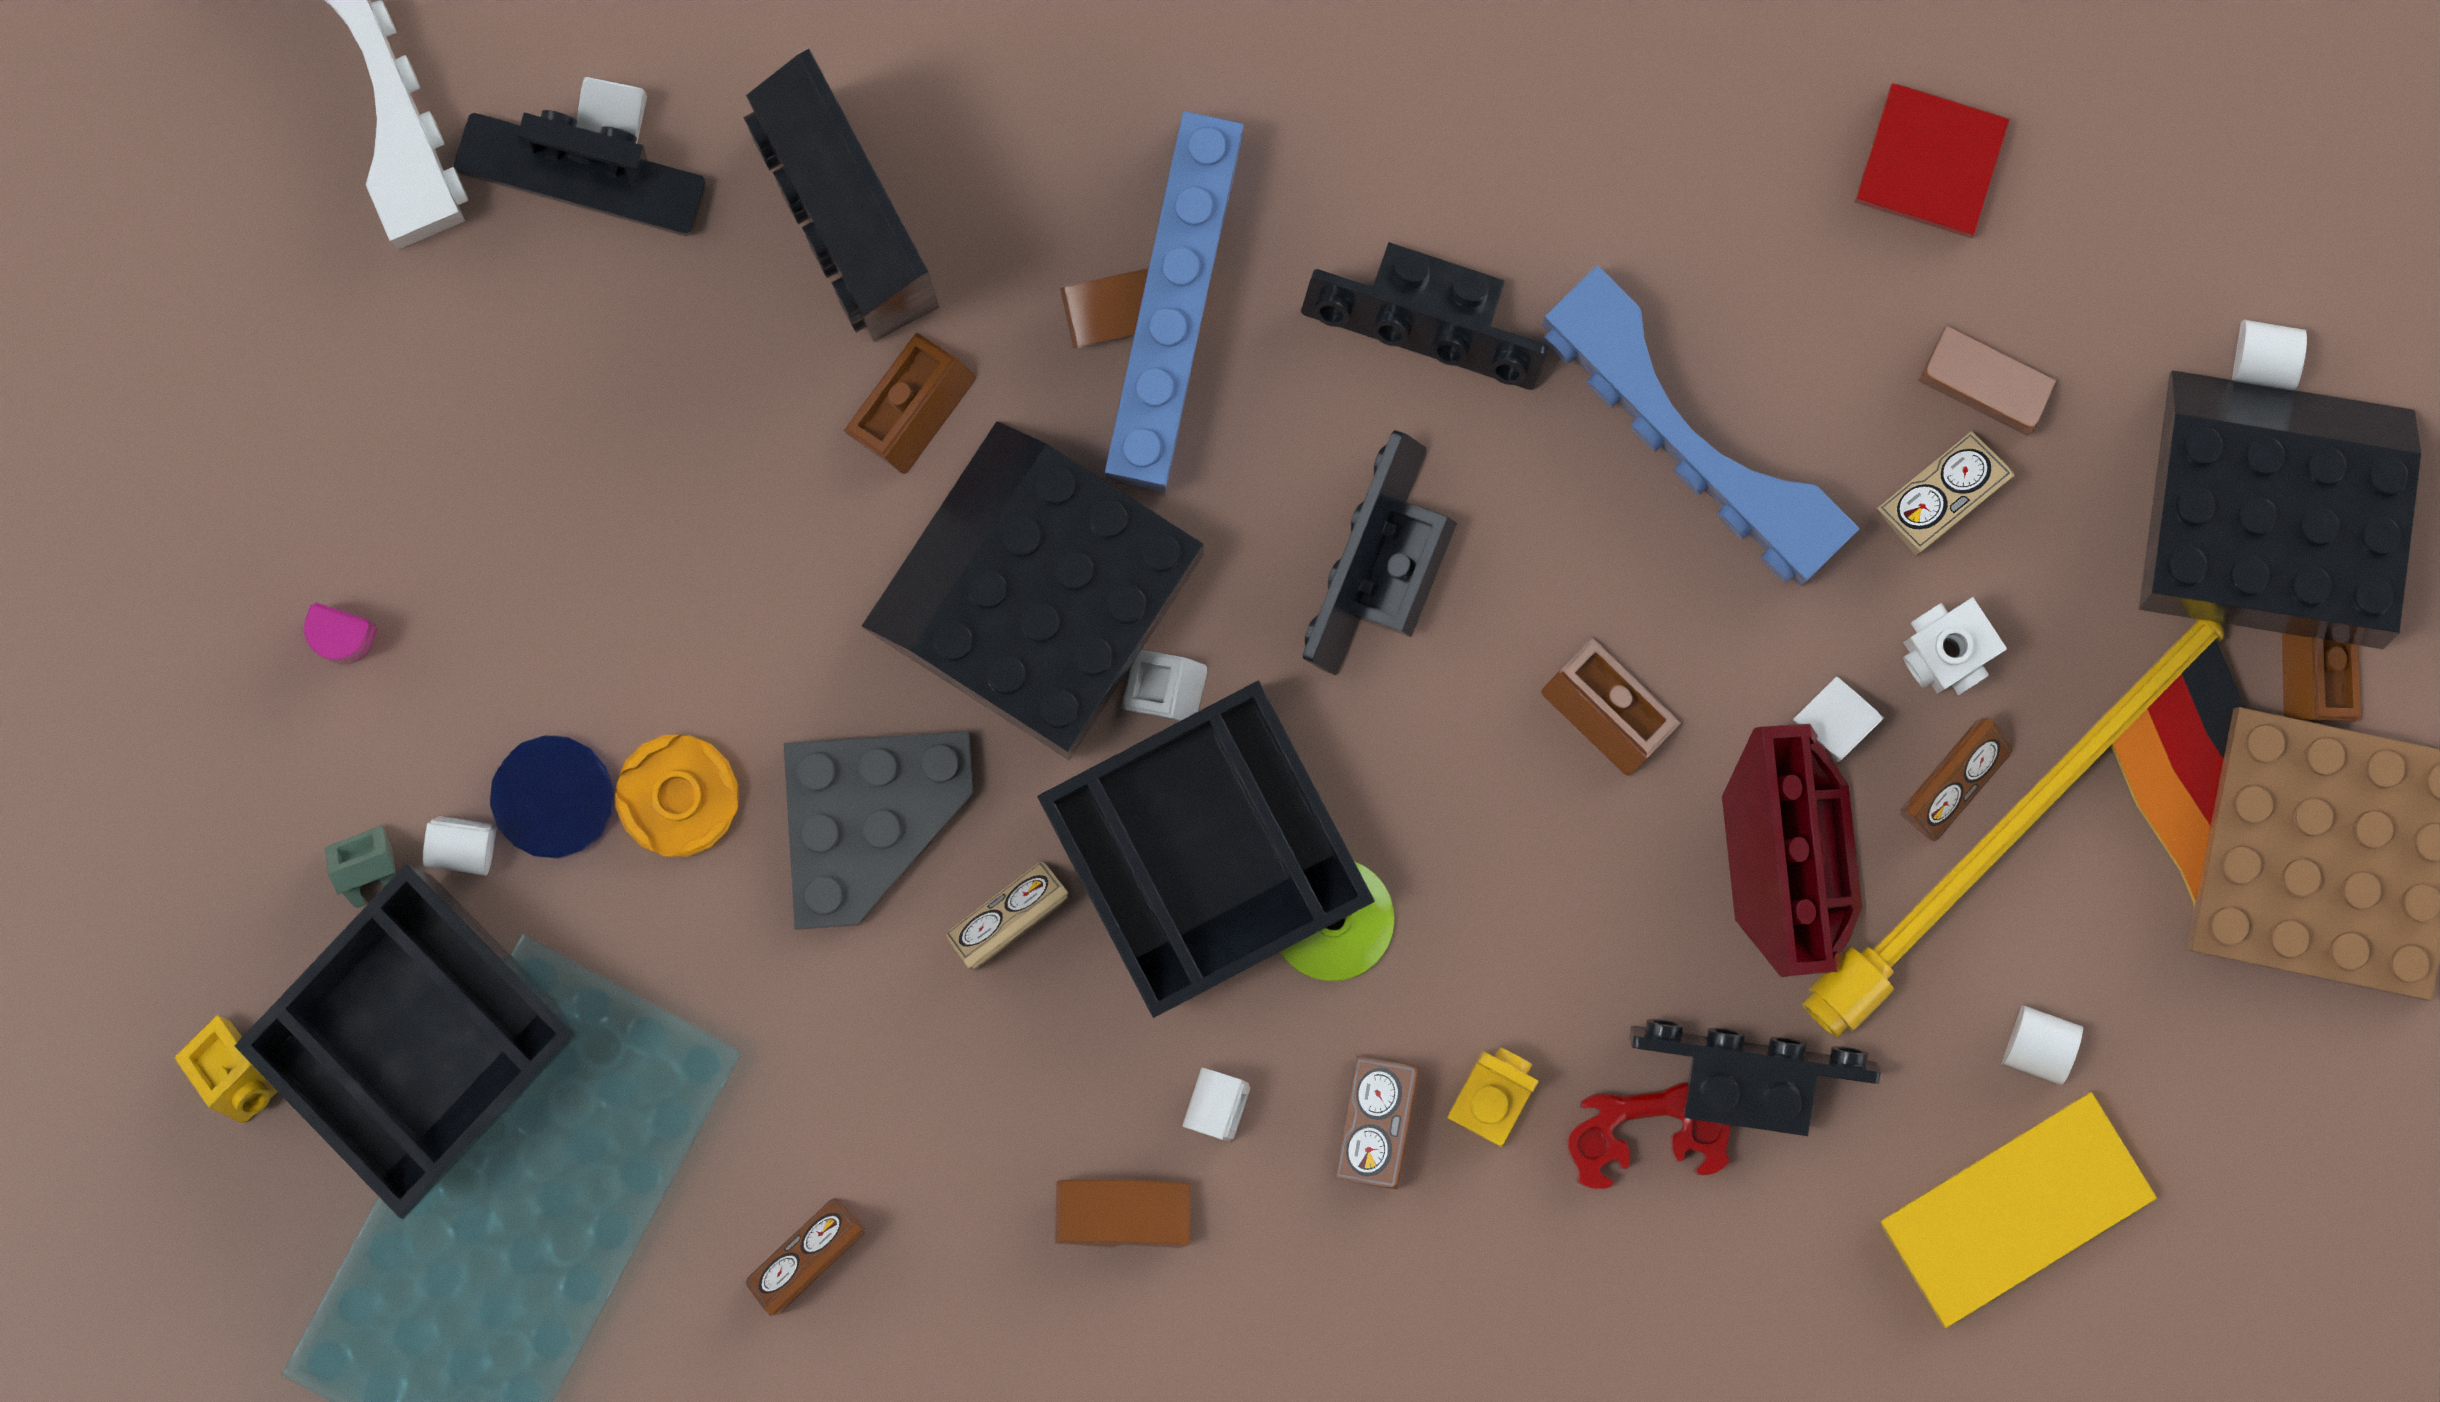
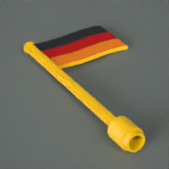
[1802,619,2247,1039]

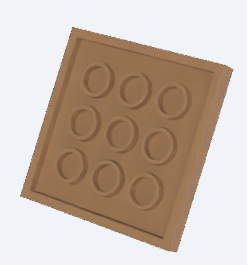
[2186,707,2440,1001]

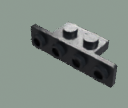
[454,110,706,236]
[1301,242,1548,390]
[1303,430,1457,675]
[1629,1019,1881,1136]

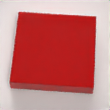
[1854,83,2010,238]

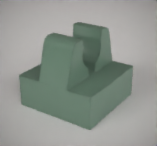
[325,825,396,908]

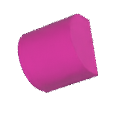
[304,602,378,664]

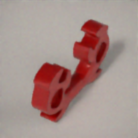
[1566,1082,1731,1189]

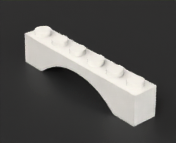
[323,0,469,250]

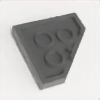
[783,731,974,930]

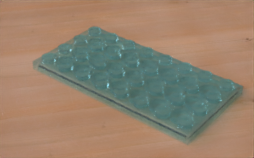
[281,934,743,1402]

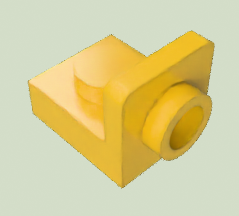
[174,1015,278,1123]
[1446,1047,1539,1147]

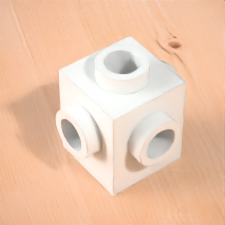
[1903,597,2007,695]

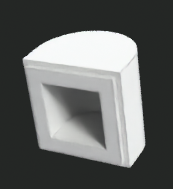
[2232,320,2307,391]
[423,816,497,876]
[2001,1005,2083,1085]
[1182,1067,1251,1142]

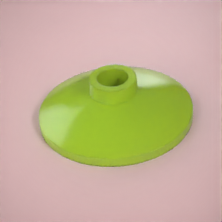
[1280,861,1394,981]

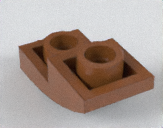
[1060,268,1203,348]
[1055,1180,1190,1248]

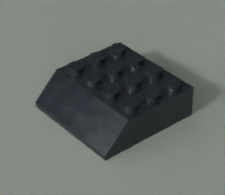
[743,49,939,342]
[2139,370,2421,649]
[862,421,1204,761]
[1037,680,1375,1018]
[234,863,577,1219]

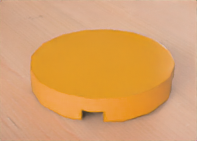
[615,735,739,857]

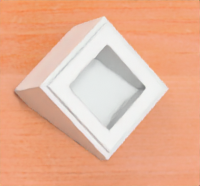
[576,77,647,143]
[1121,650,1207,722]
[1793,676,1884,763]

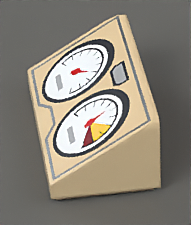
[1876,431,2015,556]
[946,862,1070,970]

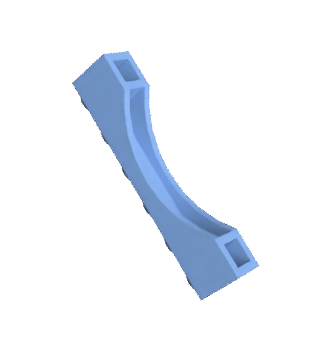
[1105,111,1244,493]
[1541,265,1860,586]

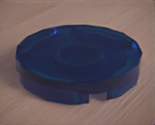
[490,735,615,859]

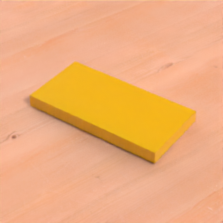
[1878,1092,2157,1328]

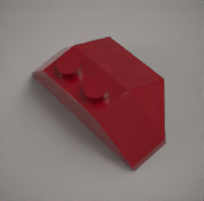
[1722,724,1862,977]

